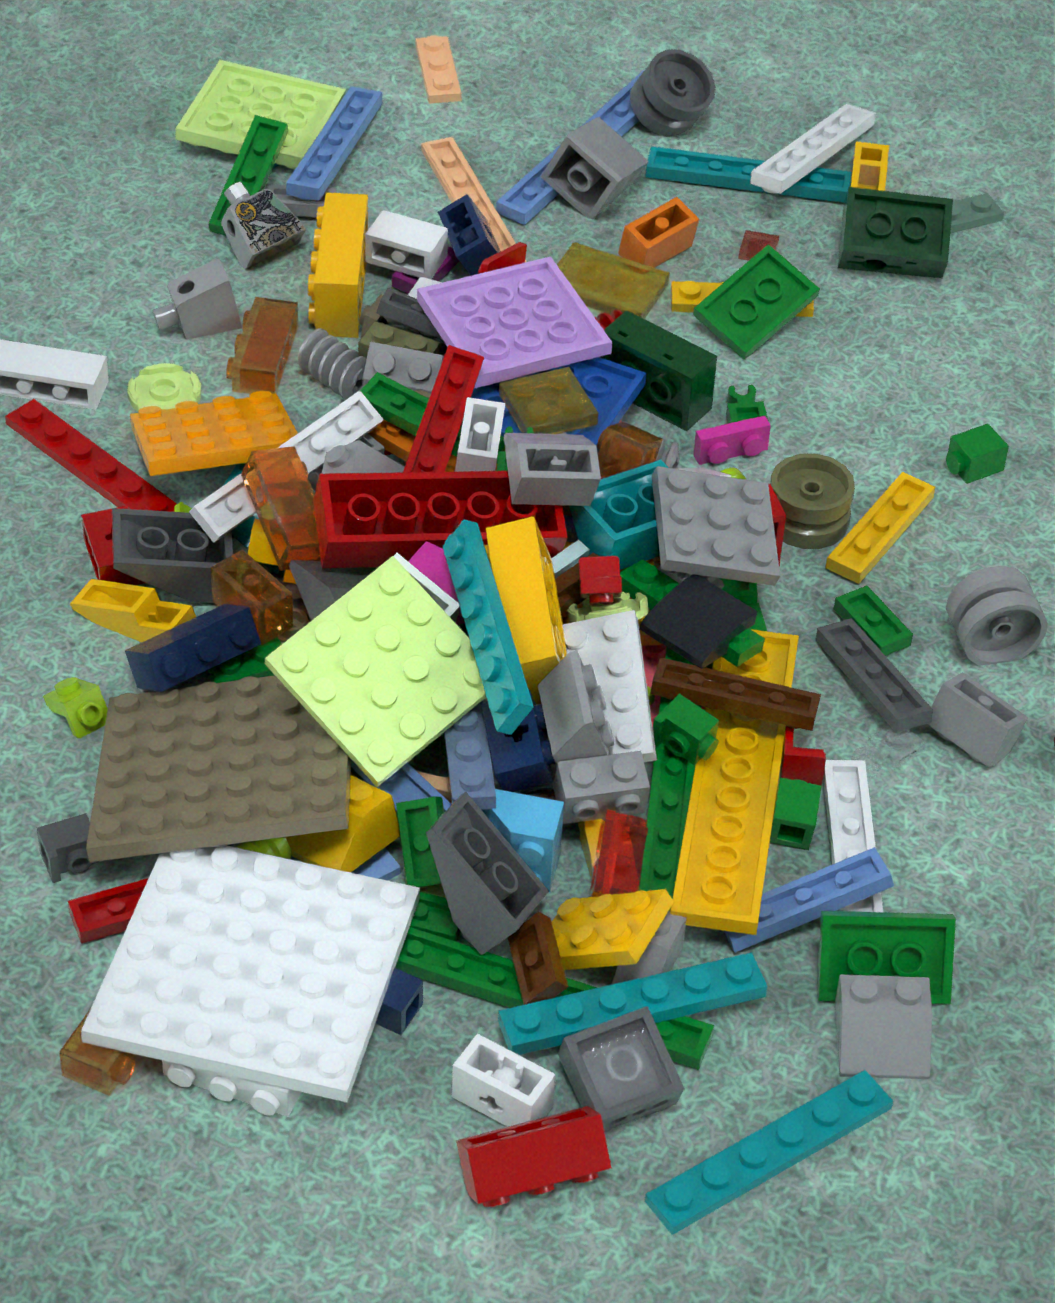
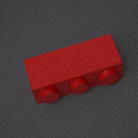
[456,1106,612,1207]

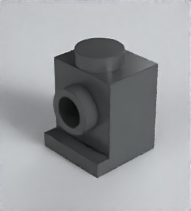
[37,813,99,883]

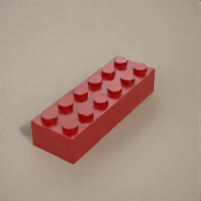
[313,471,568,568]

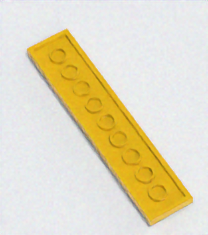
[670,629,799,935]

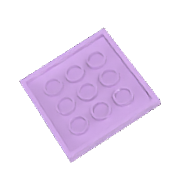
[417,257,612,388]

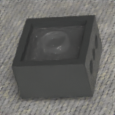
[558,1006,685,1131]

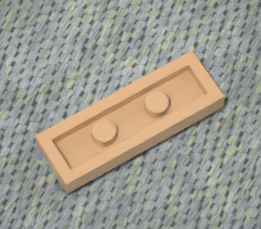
[415,35,462,103]

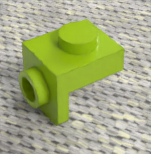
[43,677,108,739]

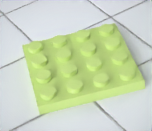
[175,60,346,169]
[265,556,486,787]

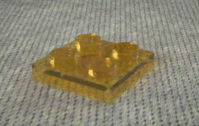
[499,367,598,434]

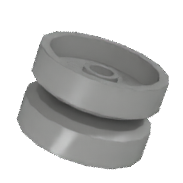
[946,566,1048,666]

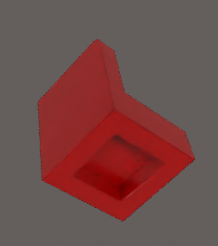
[780,726,826,786]

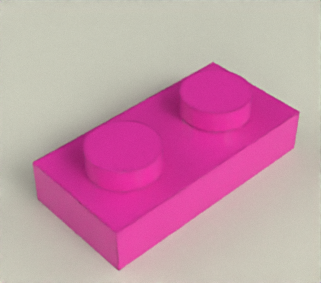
[693,416,771,465]

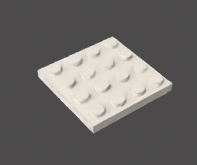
[483,610,657,790]

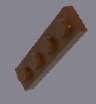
[650,657,821,731]

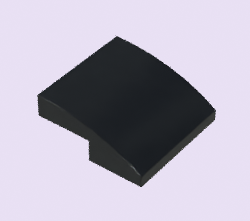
[639,574,758,669]

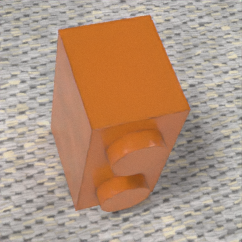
[618,197,700,275]

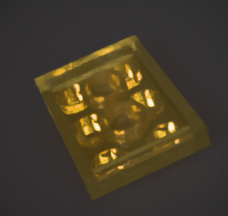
[557,242,670,319]

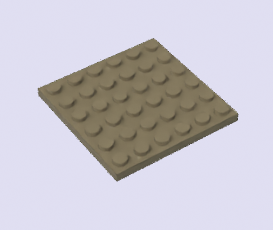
[86,675,351,862]

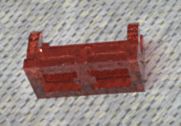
[588,809,648,897]

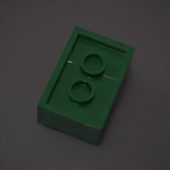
[838,187,953,279]
[600,310,717,432]

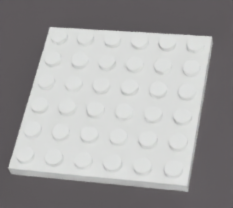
[81,845,420,1102]

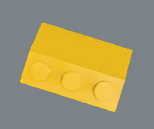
[285,775,400,873]

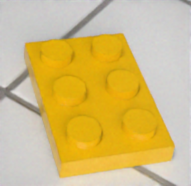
[552,889,674,970]

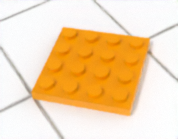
[130,391,298,476]

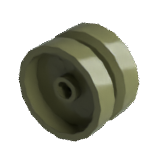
[770,453,855,549]

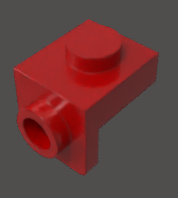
[579,556,622,604]

